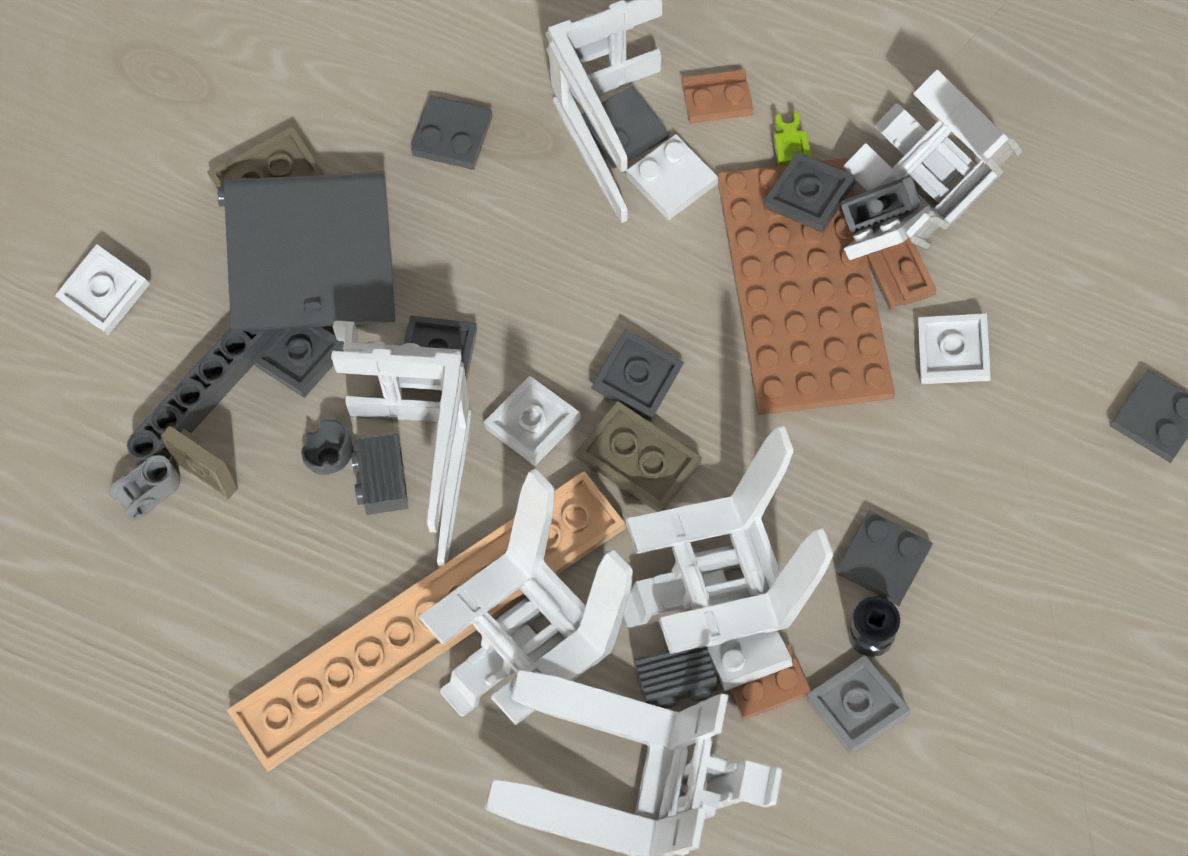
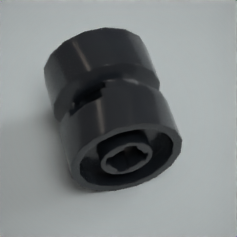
[848,596,901,657]

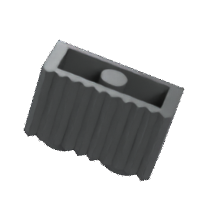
[840,175,921,232]
[351,434,408,515]
[634,646,717,709]

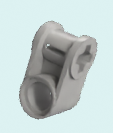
[109,455,180,521]

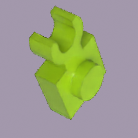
[773,112,811,166]

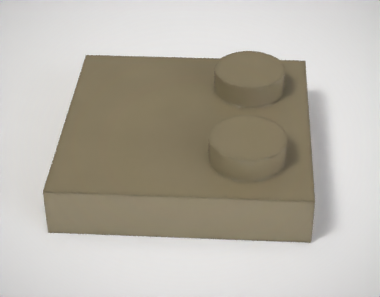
[161,425,238,499]

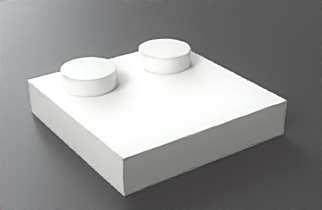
[626,135,719,221]
[844,205,931,260]
[55,244,150,336]
[918,313,991,384]
[483,376,581,466]
[707,630,792,691]

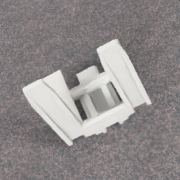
[545,0,663,223]
[843,70,1023,249]
[331,321,471,568]
[623,425,833,654]
[419,468,633,725]
[485,670,782,856]

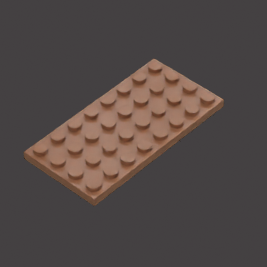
[718,158,895,415]

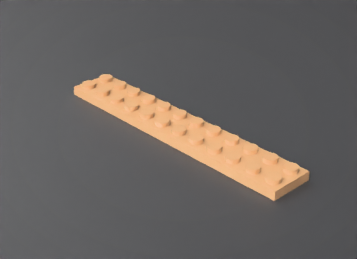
[226,471,626,772]

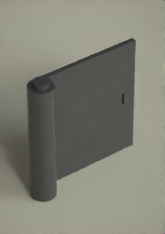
[218,172,396,332]

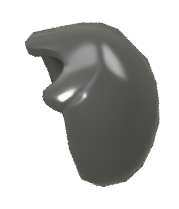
[301,419,354,475]

